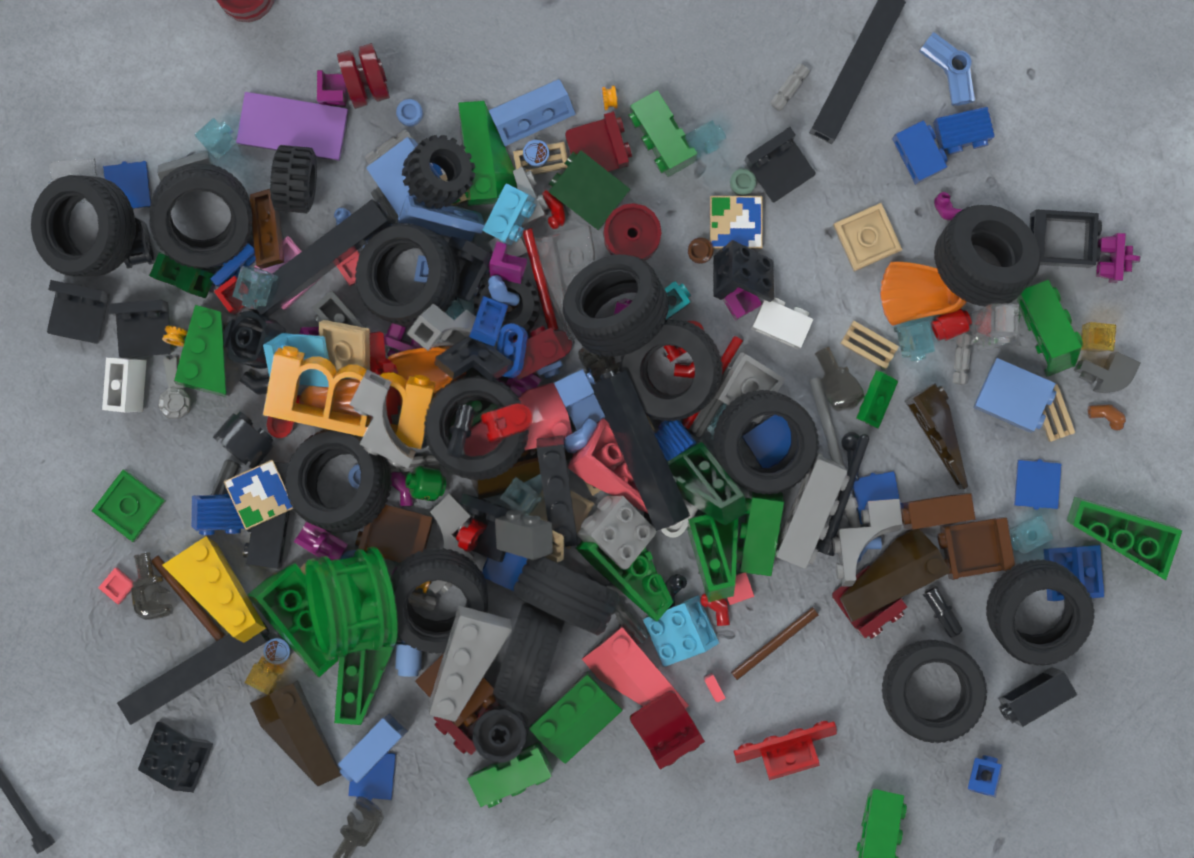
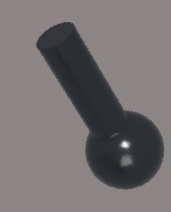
[841,432,860,481]

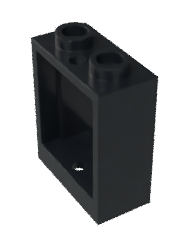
[1029,209,1102,268]
[998,667,1078,727]

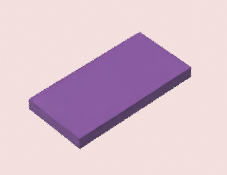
[236,92,349,161]

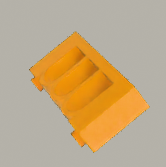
[263,346,436,449]

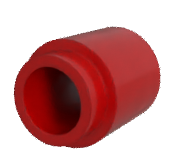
[931,309,972,341]

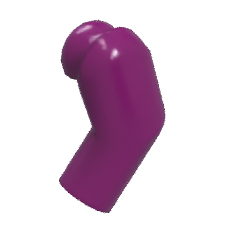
[934,192,962,221]
[390,472,413,506]

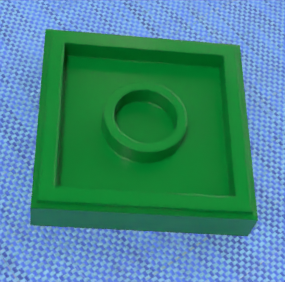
[92,469,166,542]

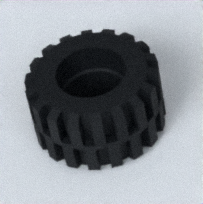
[402,135,475,209]
[270,145,317,214]
[473,277,540,339]

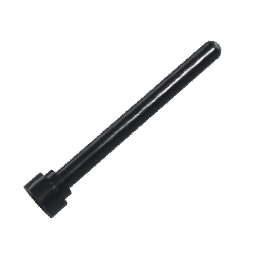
[816,434,869,556]
[0,768,55,854]

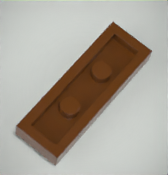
[249,189,285,269]

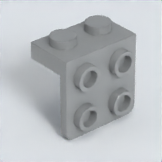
[577,496,656,569]

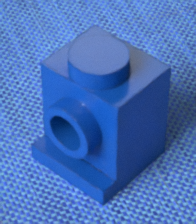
[968,755,1003,798]

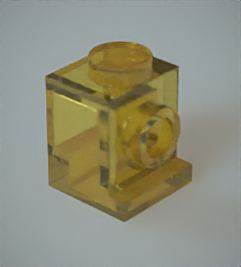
[1081,322,1116,353]
[244,657,285,695]

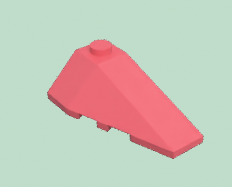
[463,382,572,456]
[567,418,648,513]
[582,625,689,709]

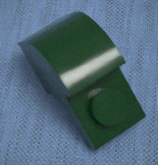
[149,252,215,299]

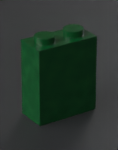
[548,150,630,230]

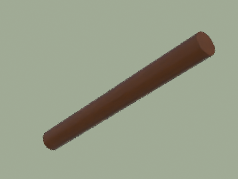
[150,555,225,641]
[731,607,819,680]

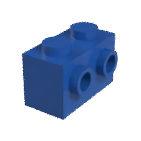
[892,120,948,185]

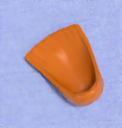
[880,262,967,326]
[388,346,467,408]
[299,378,373,420]

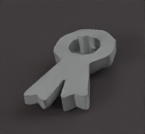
[158,357,191,419]

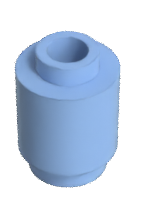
[395,640,422,677]

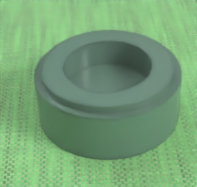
[730,169,756,196]

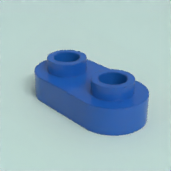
[497,323,527,378]

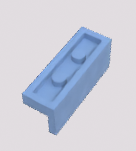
[489,80,576,146]
[398,194,485,242]

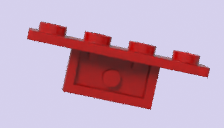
[369,331,401,424]
[734,721,837,781]

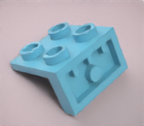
[482,183,536,245]
[263,333,329,387]
[643,595,719,667]

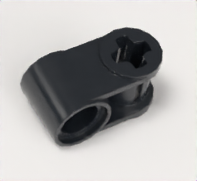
[124,218,155,269]

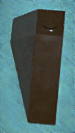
[905,383,968,489]
[471,448,574,499]
[840,529,950,622]
[250,680,342,787]

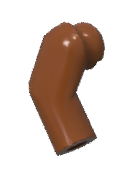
[1088,404,1126,431]

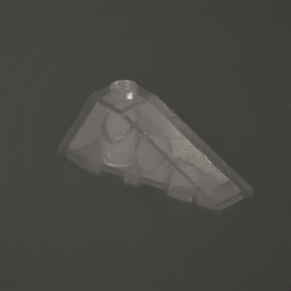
[534,226,595,340]

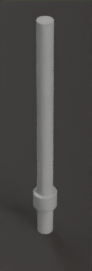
[809,377,861,528]

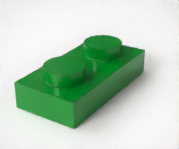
[856,370,898,429]

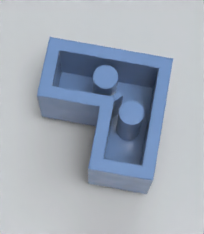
[554,369,606,431]

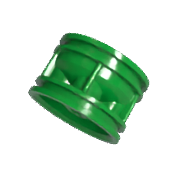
[305,547,397,660]

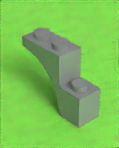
[488,167,548,257]
[407,304,499,351]
[349,370,416,469]
[428,494,475,594]
[833,499,903,587]

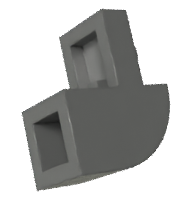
[1074,352,1141,393]

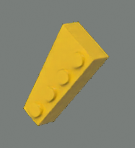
[162,536,266,643]

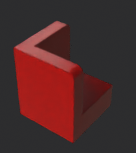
[214,276,250,315]

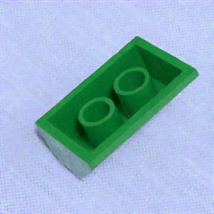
[529,672,623,764]

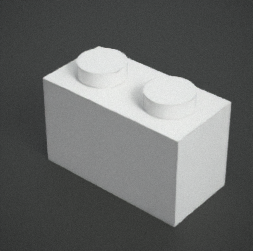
[751,297,813,350]
[102,357,147,412]

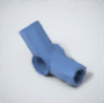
[919,32,975,106]

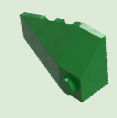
[458,101,517,206]
[575,541,673,622]
[247,563,339,677]

